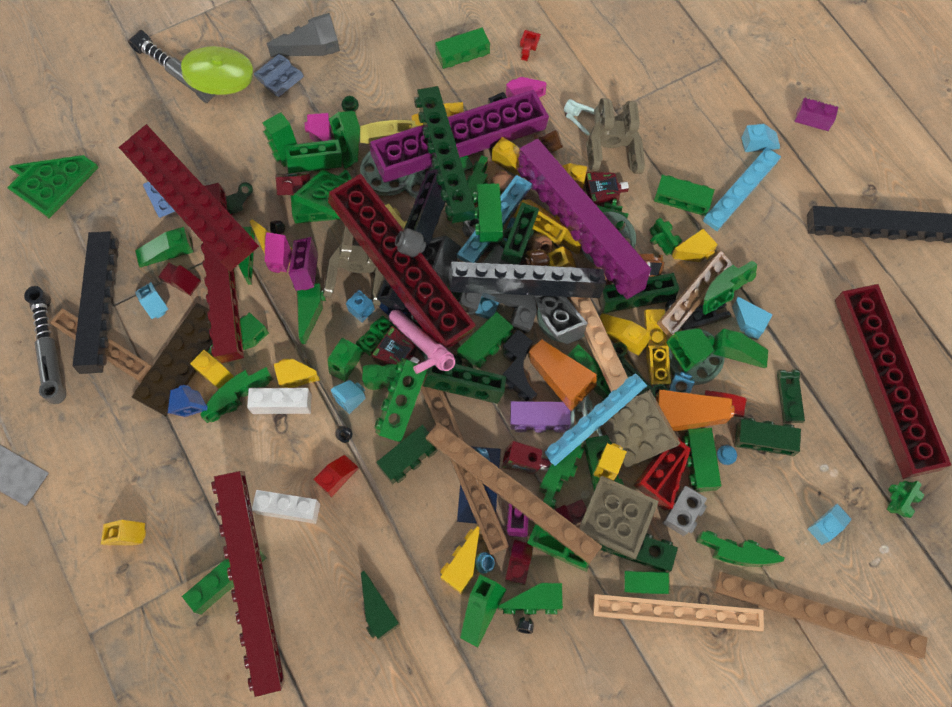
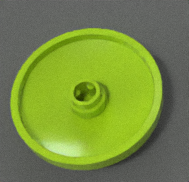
[181,46,253,95]

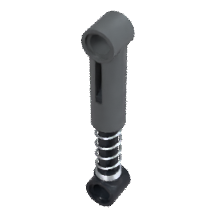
[128,30,215,103]
[24,286,66,404]

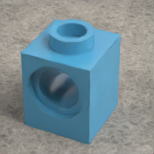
[346,290,375,323]
[668,371,695,393]

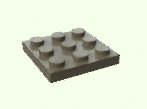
[602,390,680,468]
[579,476,659,559]

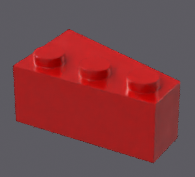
[633,439,691,511]

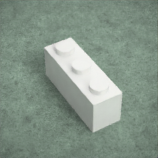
[247,388,312,414]
[252,490,320,524]

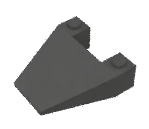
[458,245,537,334]

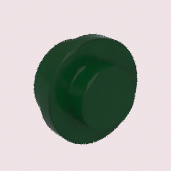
[341,96,359,112]

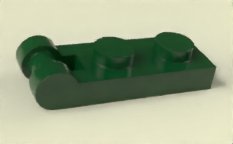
[777,369,805,423]

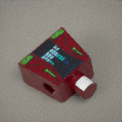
[584,172,629,207]
[275,173,311,195]
[372,326,421,366]
[501,441,551,474]

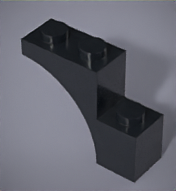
[502,330,537,402]

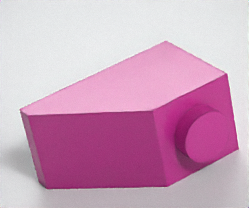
[506,77,547,98]
[304,113,332,142]
[265,232,292,273]

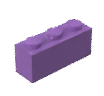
[510,401,571,433]

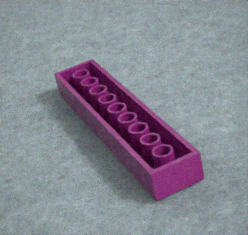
[370,89,549,183]
[518,139,651,299]

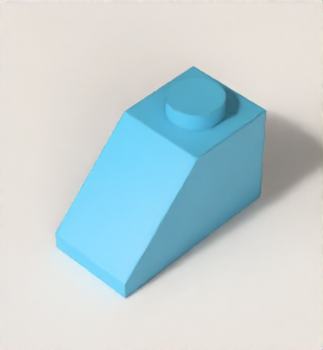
[741,124,780,152]
[135,282,168,319]
[732,297,773,340]
[331,380,366,414]
[808,504,852,545]

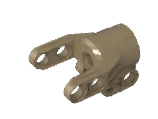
[586,98,645,174]
[323,226,384,306]

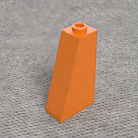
[529,339,597,411]
[656,390,734,431]

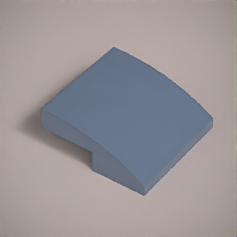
[254,54,304,97]

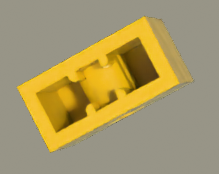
[594,443,627,481]

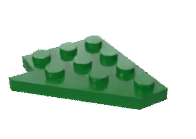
[7,155,99,219]
[294,169,352,220]

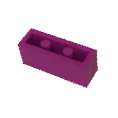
[288,237,318,291]

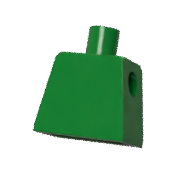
[666,328,715,373]
[327,338,364,382]

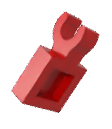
[520,30,541,61]

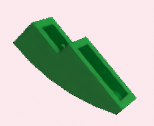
[527,524,590,572]

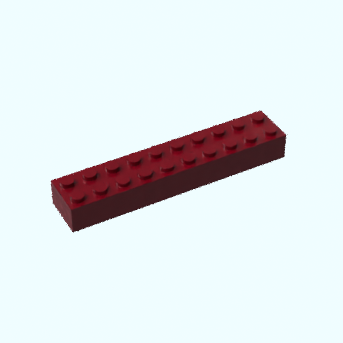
[118,124,259,271]
[328,174,476,349]
[834,284,951,479]
[211,471,285,697]

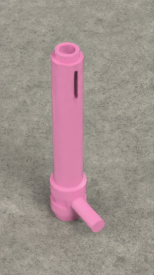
[389,310,455,374]

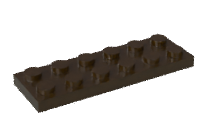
[131,303,213,417]

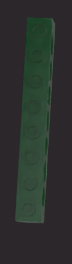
[414,86,476,224]

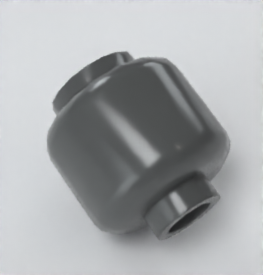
[395,228,426,257]

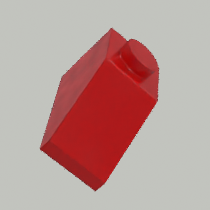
[313,455,359,498]

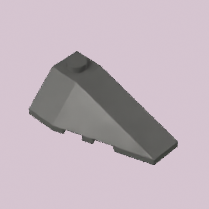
[267,13,340,57]
[534,296,588,344]

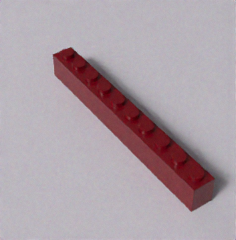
[201,182,244,363]

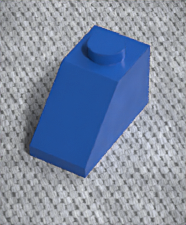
[168,385,208,417]

